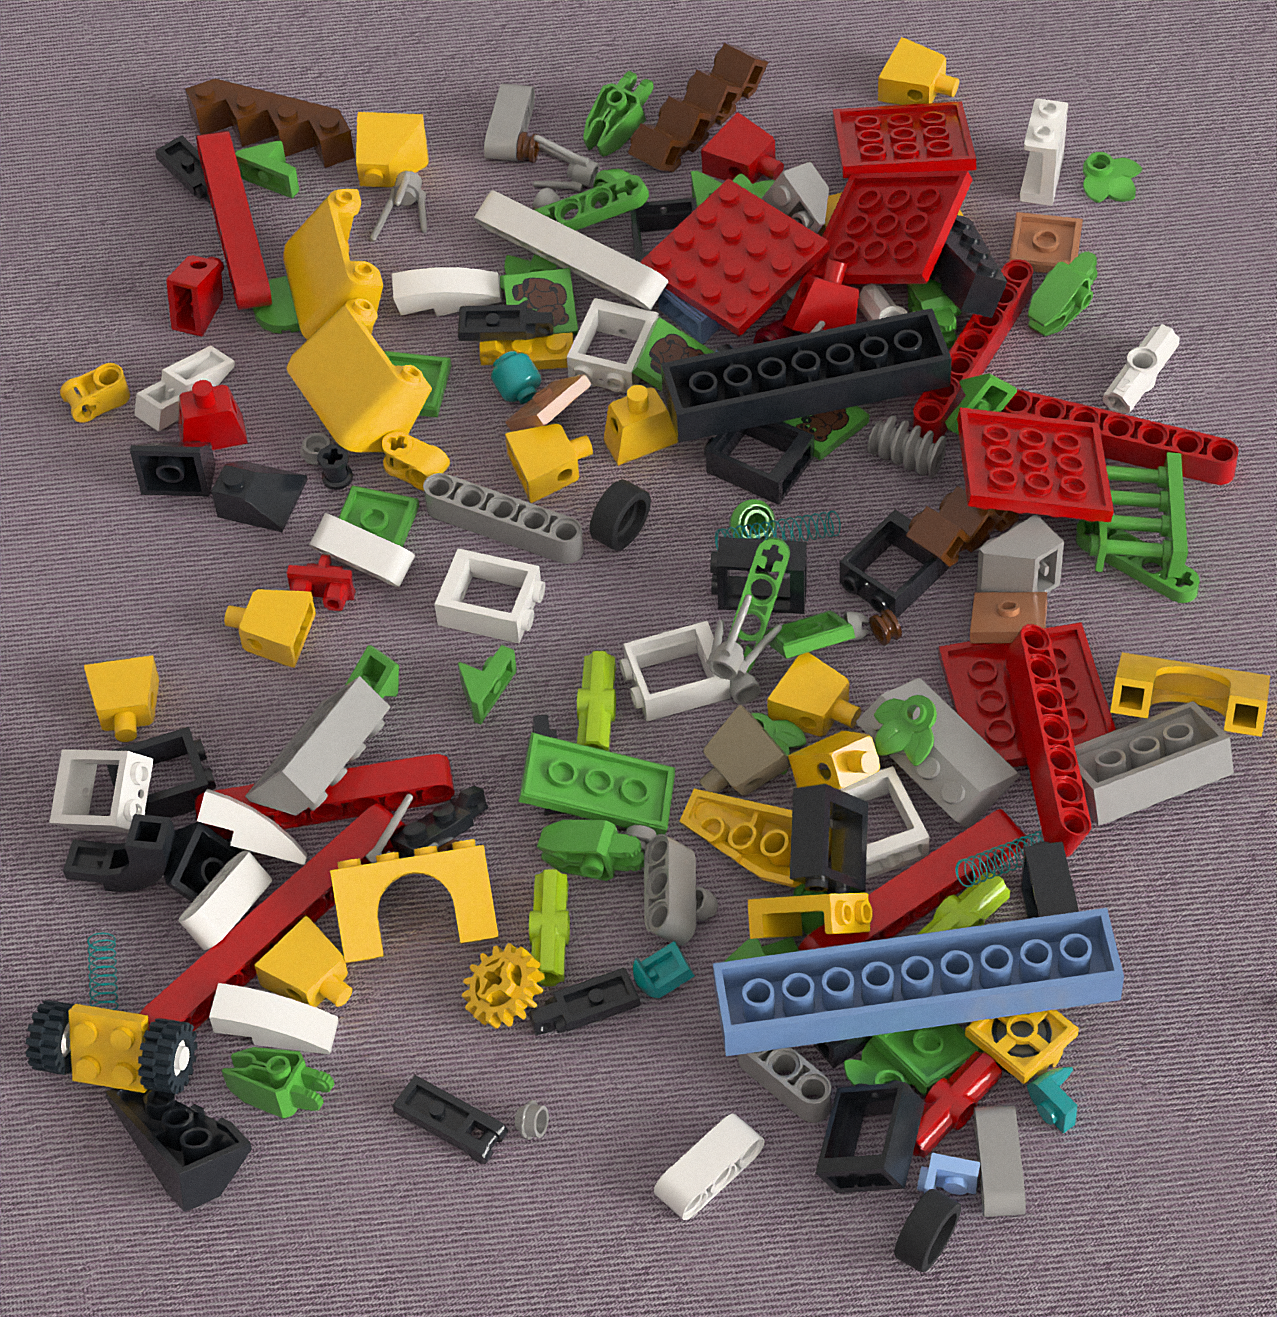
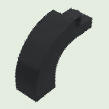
[63,814,175,892]

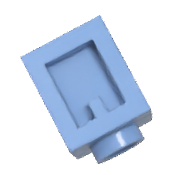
[917,1153,980,1195]

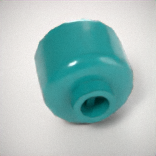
[491,351,542,404]

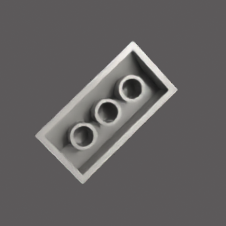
[245,676,391,816]
[856,677,1020,829]
[1074,701,1234,826]

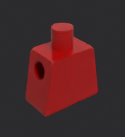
[701,112,784,184]
[166,255,224,337]
[783,259,859,333]
[178,380,248,450]

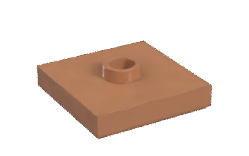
[1009,212,1083,273]
[505,374,591,431]
[970,592,1048,643]

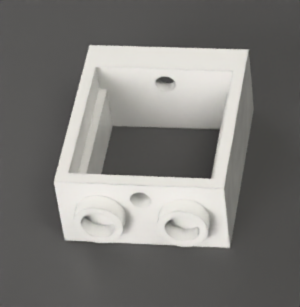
[567,298,659,393]
[435,548,545,644]
[619,621,731,722]
[49,749,153,833]
[830,766,929,879]

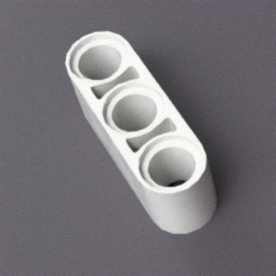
[309,513,415,588]
[178,850,272,951]
[654,1114,765,1220]

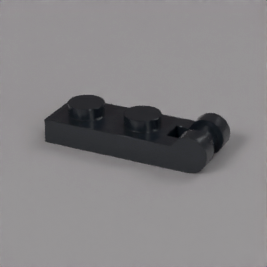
[393,1075,508,1164]

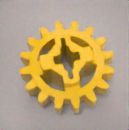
[462,943,544,1029]

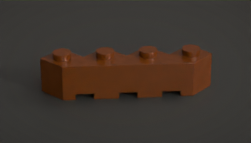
[628,43,769,172]
[185,78,355,168]
[906,486,1020,567]

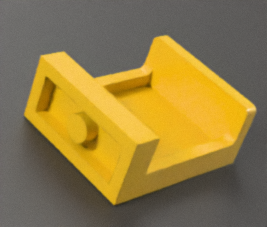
[747,893,872,939]

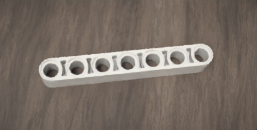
[473,190,668,311]

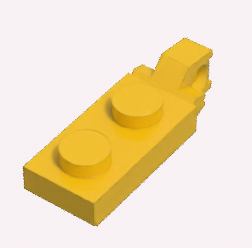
[479,333,573,370]

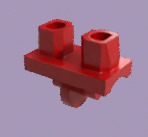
[287,554,356,611]

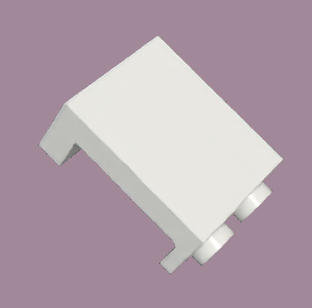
[1020,98,1068,206]

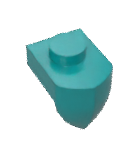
[633,941,695,998]
[1027,1067,1078,1134]

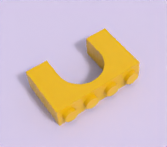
[1110,652,1270,737]
[330,839,499,963]

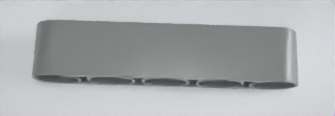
[423,473,584,564]

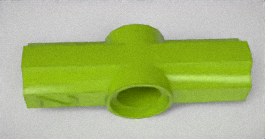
[576,651,616,751]
[529,869,570,987]
[916,872,1010,935]

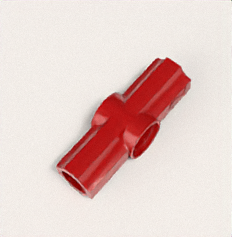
[913,1051,1002,1158]

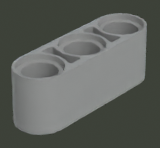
[484,83,535,162]
[644,834,696,946]
[738,1047,831,1123]
[973,1105,1026,1217]

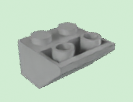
[762,161,829,233]
[976,514,1064,593]

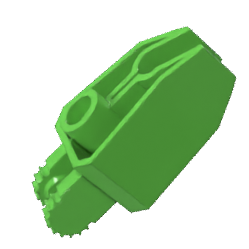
[583,71,654,157]
[1027,251,1097,336]
[907,278,961,348]
[537,820,644,881]
[222,1047,335,1119]

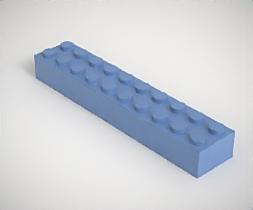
[713,908,1124,1056]

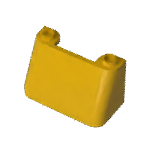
[283,189,383,340]
[286,298,432,452]

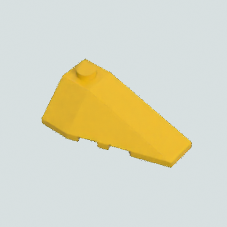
[679,788,832,888]

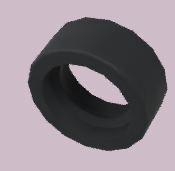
[589,479,651,551]
[894,1189,961,1272]

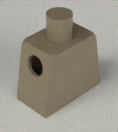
[699,704,791,796]

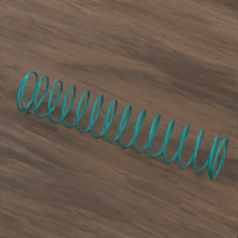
[715,510,841,551]
[955,830,1044,887]
[87,932,119,1010]

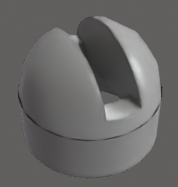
[532,187,560,210]
[843,611,869,641]
[729,672,761,704]
[696,887,718,921]

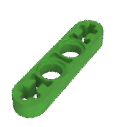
[534,175,649,231]
[1076,519,1200,603]
[727,537,790,673]

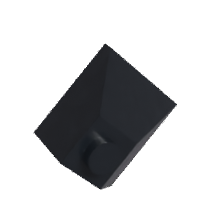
[130,441,216,497]
[211,460,308,532]
[164,821,242,902]

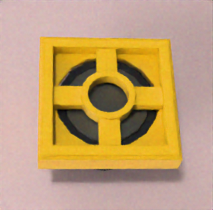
[965,1009,1079,1084]

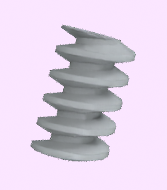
[867,415,946,479]

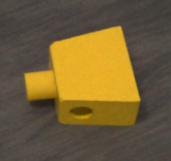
[878,37,959,105]
[603,385,678,466]
[505,423,593,503]
[224,589,316,668]
[767,652,861,737]
[84,655,159,742]
[788,731,880,789]
[255,916,352,1007]

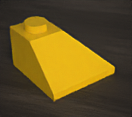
[356,112,429,187]

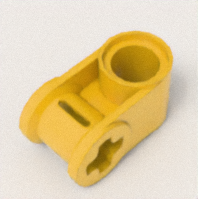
[60,363,130,423]
[382,431,450,491]

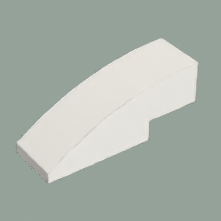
[392,267,502,317]
[135,345,235,432]
[197,789,307,865]
[209,983,338,1055]

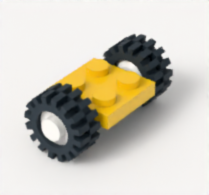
[25,1000,197,1094]

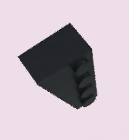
[930,215,1007,318]

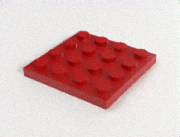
[833,101,976,178]
[804,171,973,284]
[640,178,830,337]
[957,407,1114,522]
[938,622,1116,767]

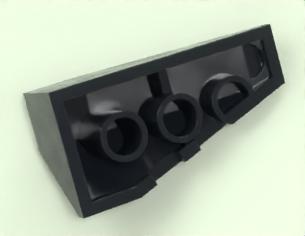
[105,1088,252,1212]

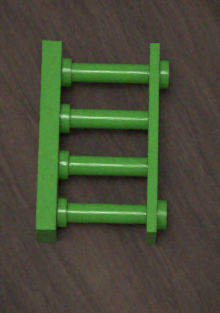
[1088,452,1188,578]

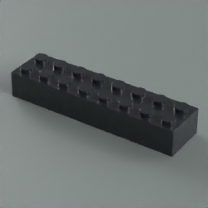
[661,308,952,443]

